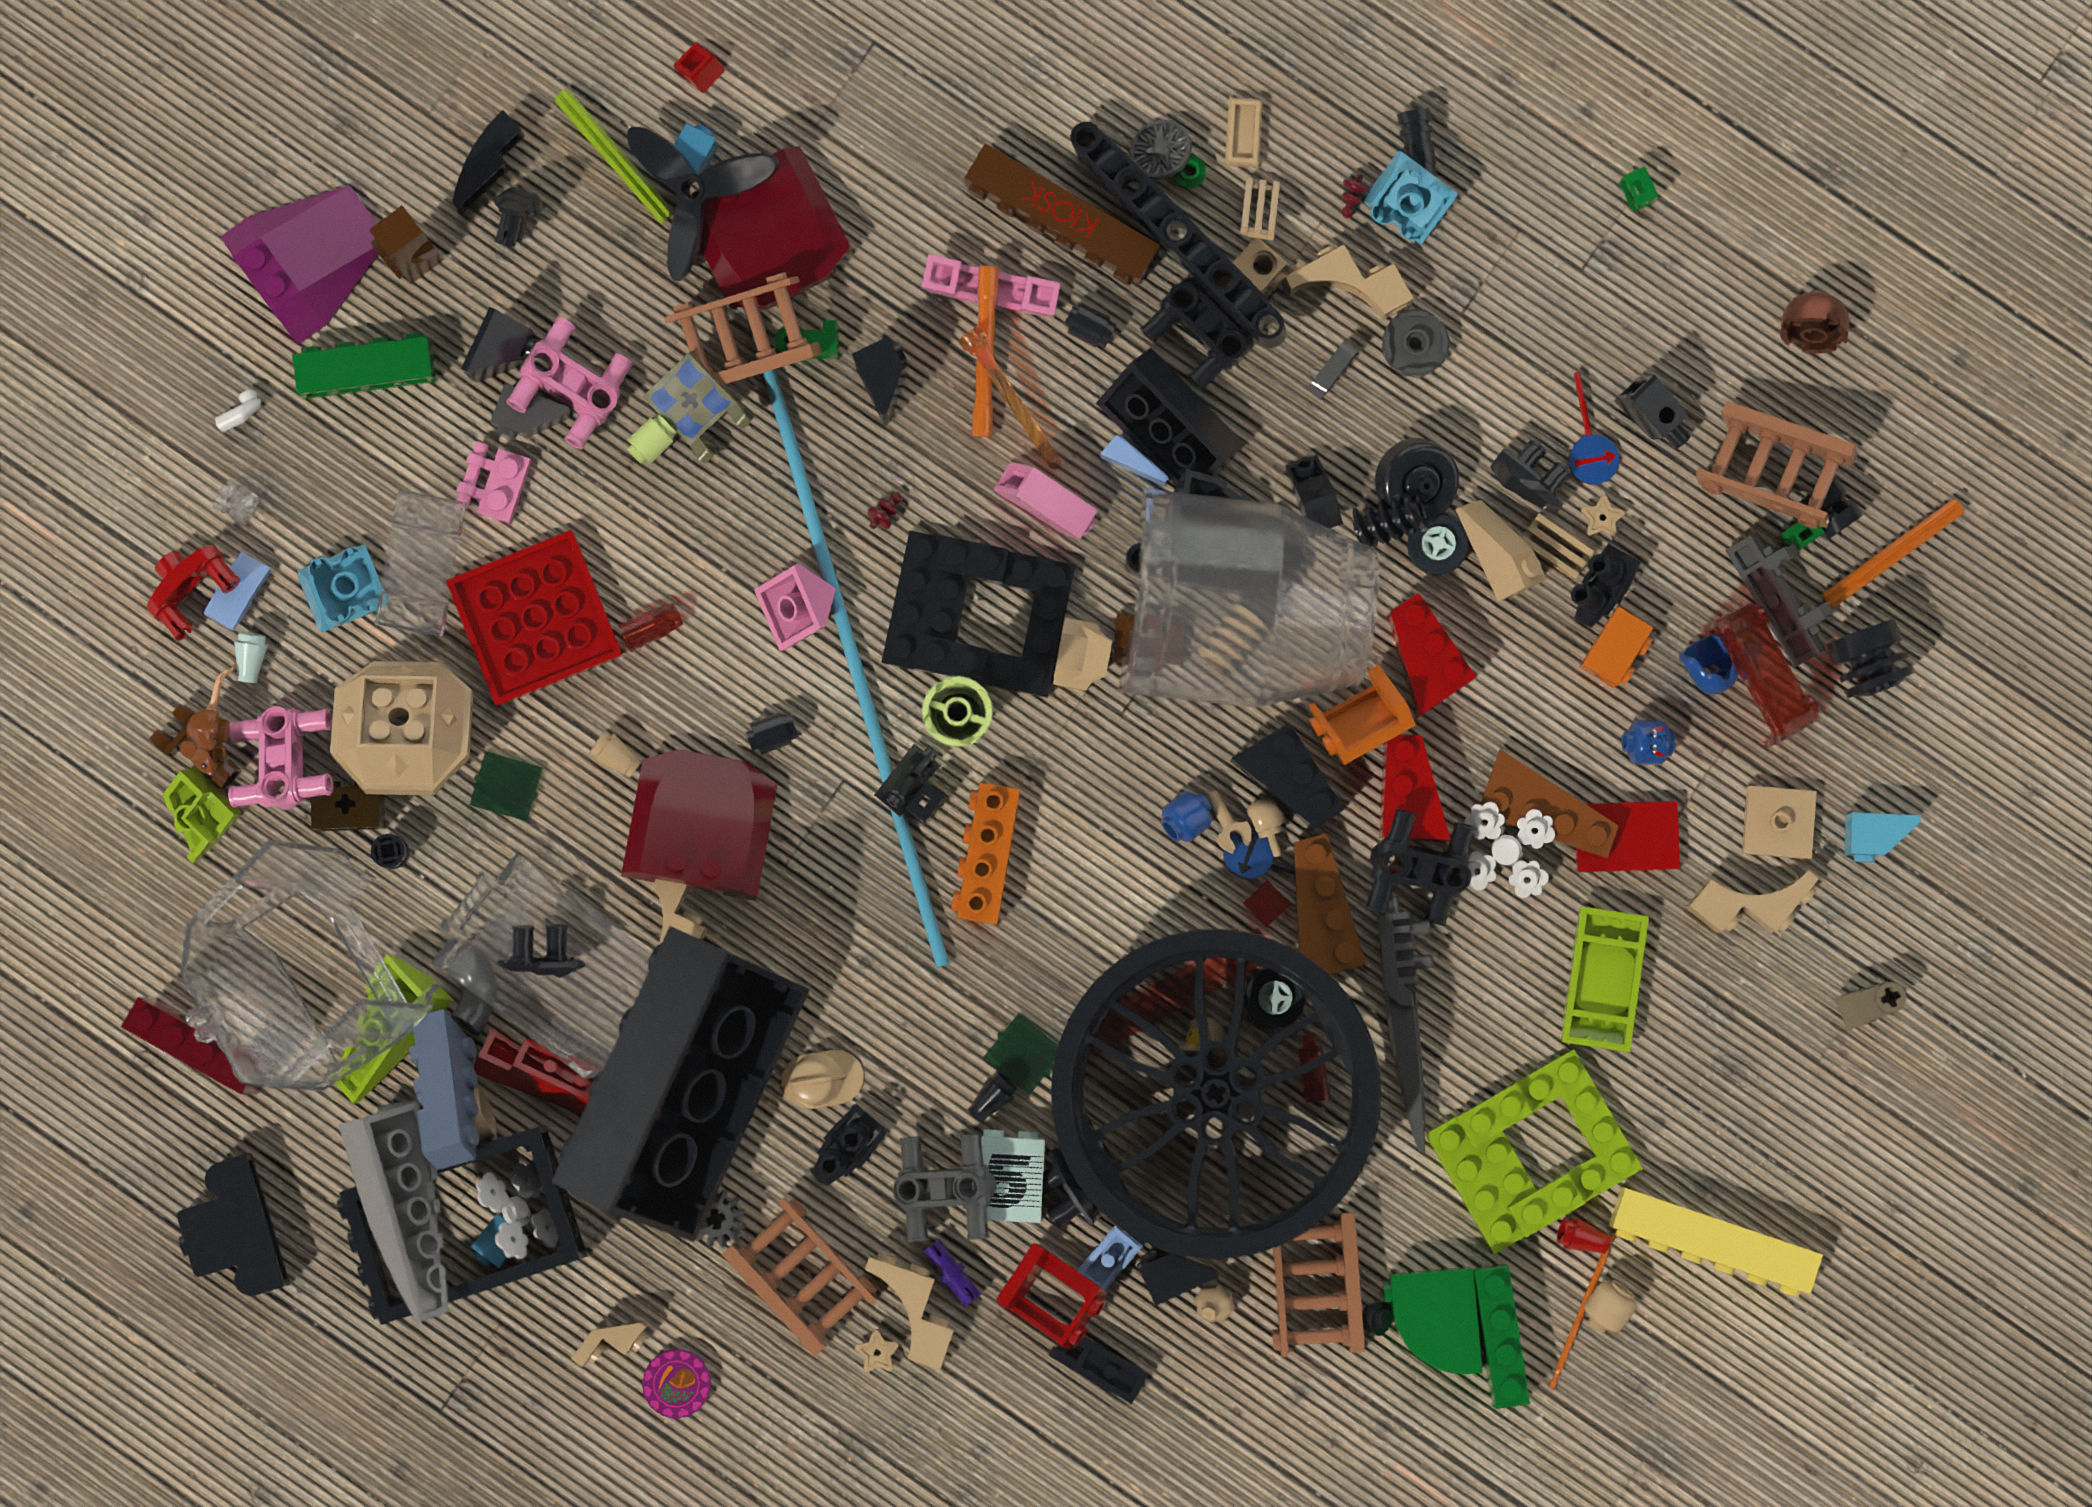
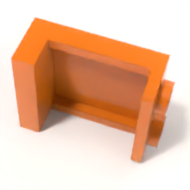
[1308,665,1416,765]

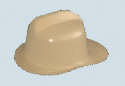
[782,1050,864,1109]

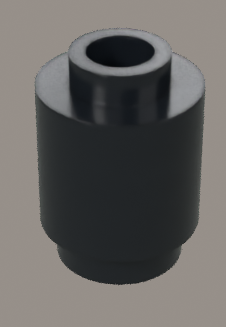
[1064,303,1117,348]
[745,712,798,755]

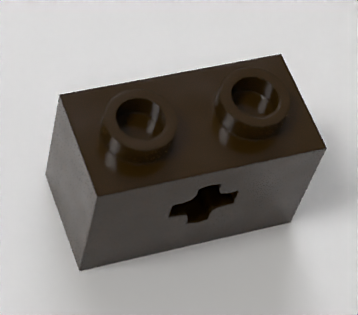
[311,781,385,832]

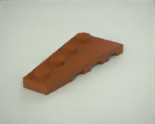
[1480,749,1619,859]
[1293,833,1366,975]

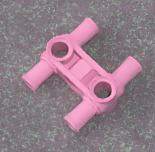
[506,317,633,450]
[228,706,333,810]

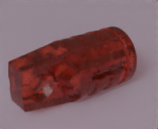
[618,603,683,652]

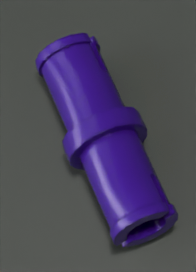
[923,1239,982,1307]

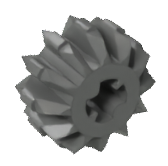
[696,1190,746,1248]

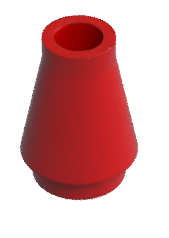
[1557,1216,1611,1254]

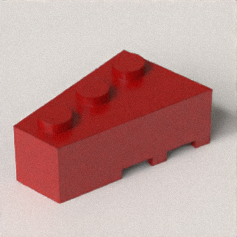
[1387,593,1477,719]

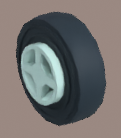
[1407,515,1469,576]
[1245,968,1306,1029]

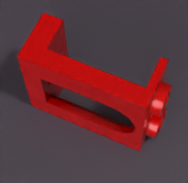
[995,1243,1108,1350]

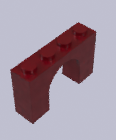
[121,997,275,1095]

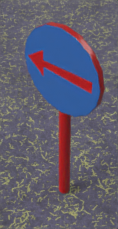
[1569,372,1619,485]

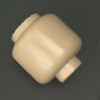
[1584,1280,1636,1333]

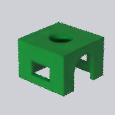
[1619,166,1659,213]
[1778,522,1825,551]

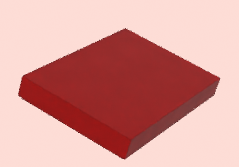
[1575,801,1680,873]

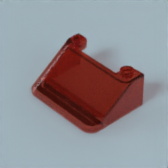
[1700,602,1819,749]

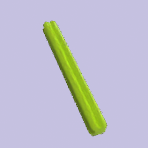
[554,89,673,223]

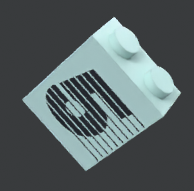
[973,1129,1045,1223]

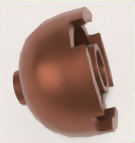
[1780,290,1849,354]

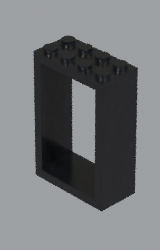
[337,1126,588,1325]

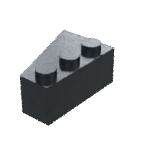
[1230,722,1344,830]

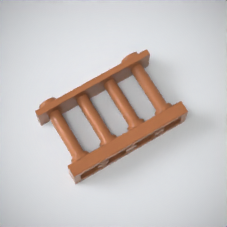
[664,272,822,385]
[1696,401,1857,529]
[722,1197,878,1357]
[1272,1212,1365,1357]

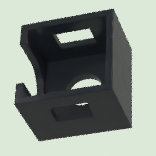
[905,782,946,826]

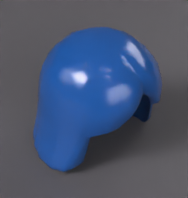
[1679,633,1739,695]

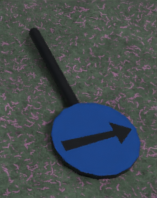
[1223,830,1295,879]

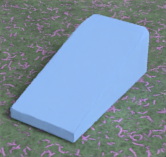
[1100,435,1169,487]
[1077,1225,1145,1290]

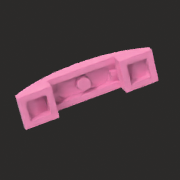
[921,254,1061,317]

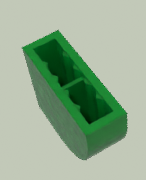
[1383,1267,1482,1374]

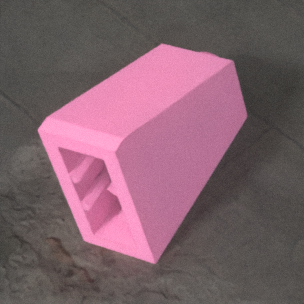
[993,462,1098,539]

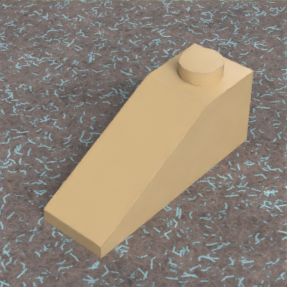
[1455,500,1547,602]

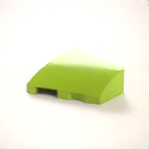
[162,766,242,864]

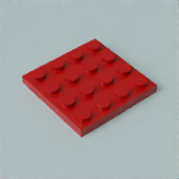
[445,530,623,707]

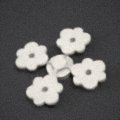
[1465,802,1555,898]
[476,1163,559,1259]

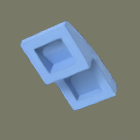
[204,552,270,631]

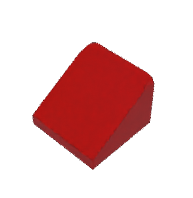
[673,42,725,93]

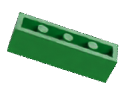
[292,333,437,400]
[1473,1264,1530,1409]

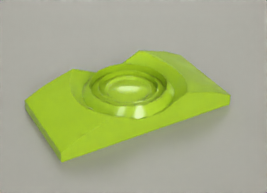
[1561,906,1649,1053]

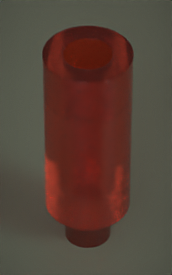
[1298,1033,1331,1103]

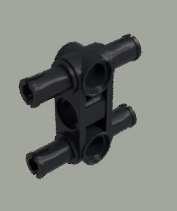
[1140,276,1269,391]
[1366,808,1476,926]

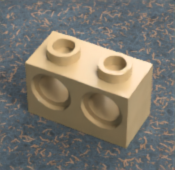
[1215,238,1287,294]

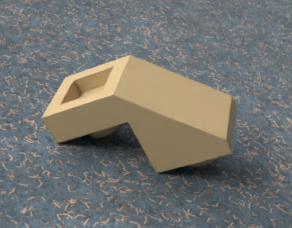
[571,1321,649,1367]

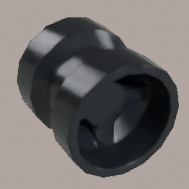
[371,834,410,869]

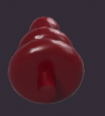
[1341,173,1370,218]
[867,492,902,530]

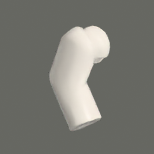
[215,389,261,432]

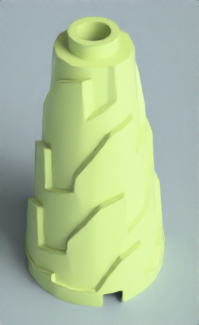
[922,676,993,747]

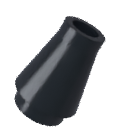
[968,1071,1018,1123]

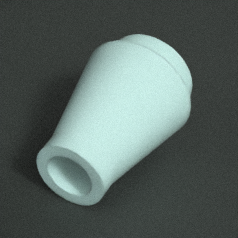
[234,633,268,683]

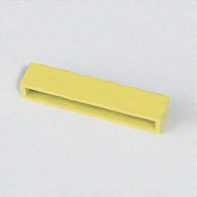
[1608,1187,1823,1298]

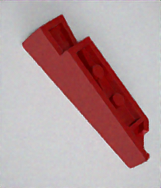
[474,1028,599,1115]

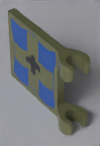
[642,352,754,463]

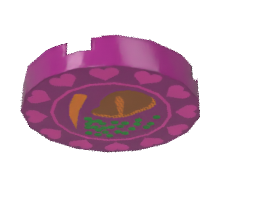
[642,1349,711,1419]

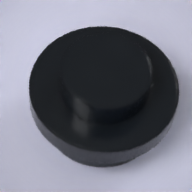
[1362,1301,1393,1336]

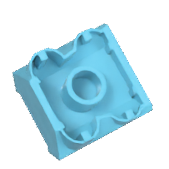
[1364,151,1458,244]
[297,544,389,632]

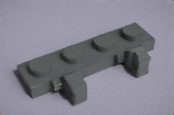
[1725,532,1834,668]

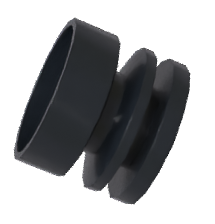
[1826,619,1915,699]

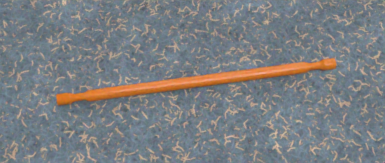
[1549,1233,1615,1389]

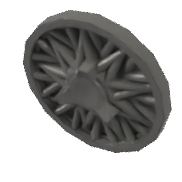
[1130,119,1192,180]

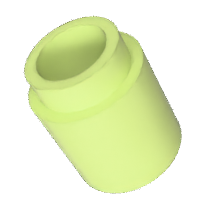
[627,414,677,464]

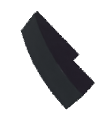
[452,109,525,215]

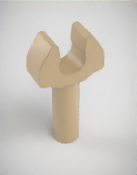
[1206,790,1251,854]

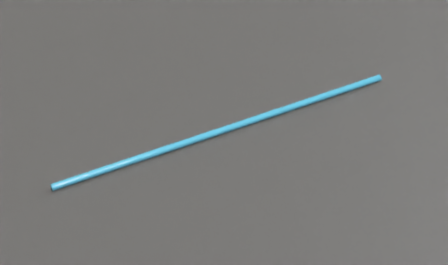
[743,307,950,968]

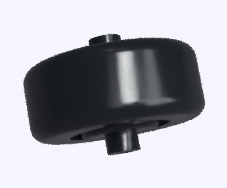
[1375,438,1459,521]

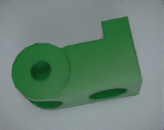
[774,320,839,359]

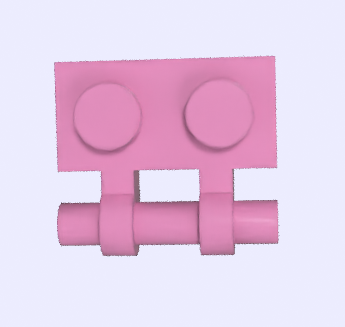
[455,441,532,524]

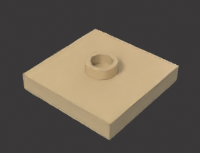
[1742,785,1817,860]

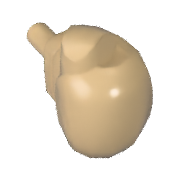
[1247,798,1286,857]

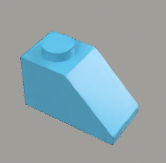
[1844,812,1921,863]

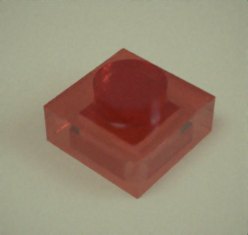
[1242,880,1291,928]

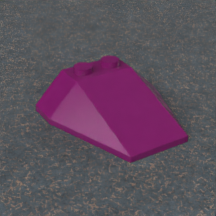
[220,185,379,345]

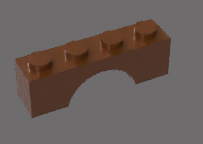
[369,205,443,284]

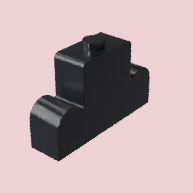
[177,1153,291,1296]

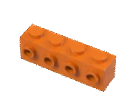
[951,782,1020,926]

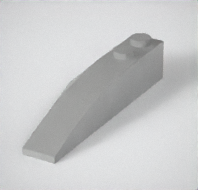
[339,1101,448,1323]

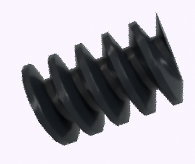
[1352,492,1429,548]

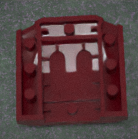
[690,146,852,310]
[621,749,777,901]

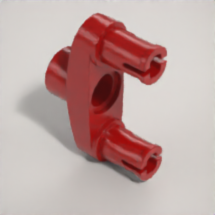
[147,545,241,641]

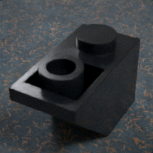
[1285,455,1343,535]

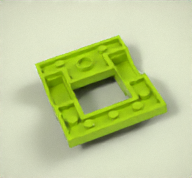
[1425,1049,1643,1254]

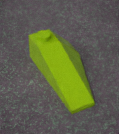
[334,954,453,1104]

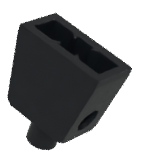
[1614,374,1691,449]

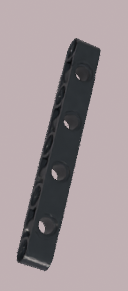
[1070,121,1287,348]

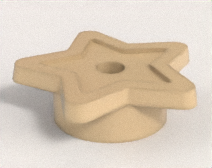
[1581,495,1625,538]
[855,1329,900,1373]

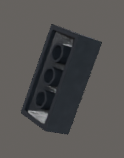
[1096,348,1245,486]

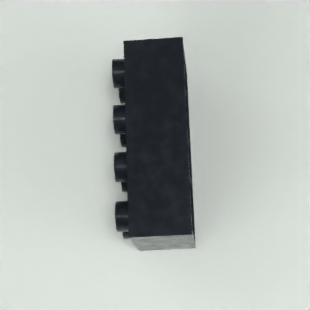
[552,926,810,1242]

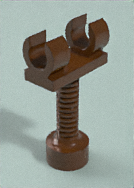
[149,704,241,789]

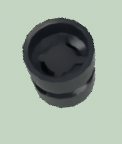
[1799,476,1863,540]

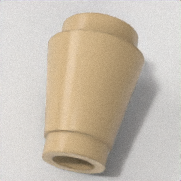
[589,731,642,778]

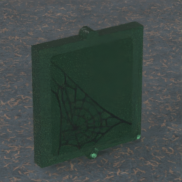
[469,751,543,821]
[983,1013,1058,1095]

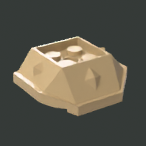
[330,661,473,795]

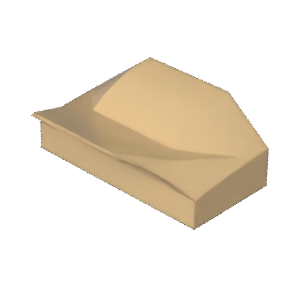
[1053,618,1113,691]

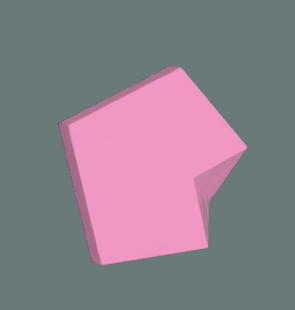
[754,564,836,652]

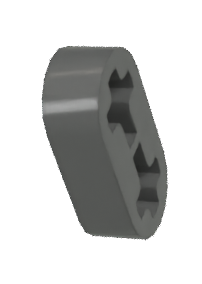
[1307,340,1359,400]

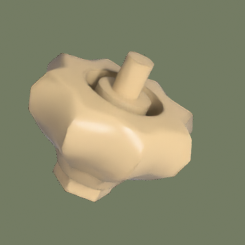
[1193,1284,1236,1323]

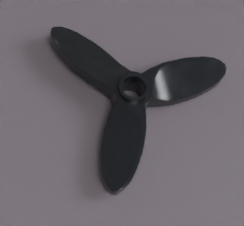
[627,127,779,281]

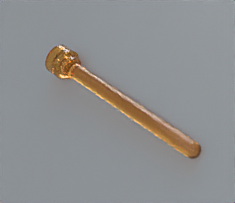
[957,325,1061,469]

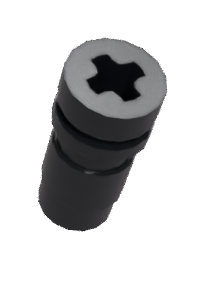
[1397,109,1437,177]

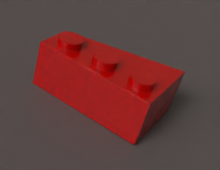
[1379,734,1451,842]

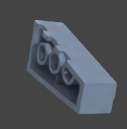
[406,1009,479,1170]

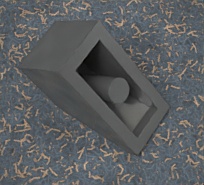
[490,384,572,440]

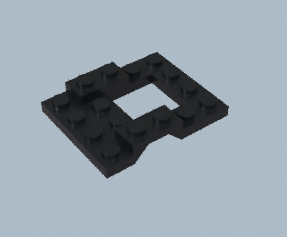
[881,530,1076,698]

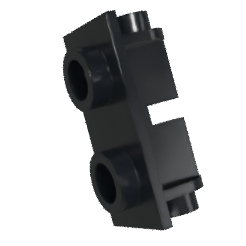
[874,743,940,817]

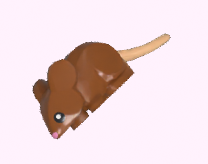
[180,662,237,775]

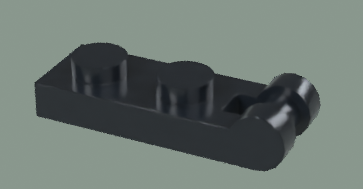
[1048,1336,1149,1404]

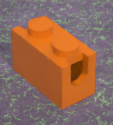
[1579,606,1653,689]

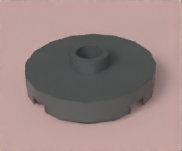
[1381,309,1450,378]

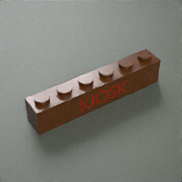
[964,143,1160,286]

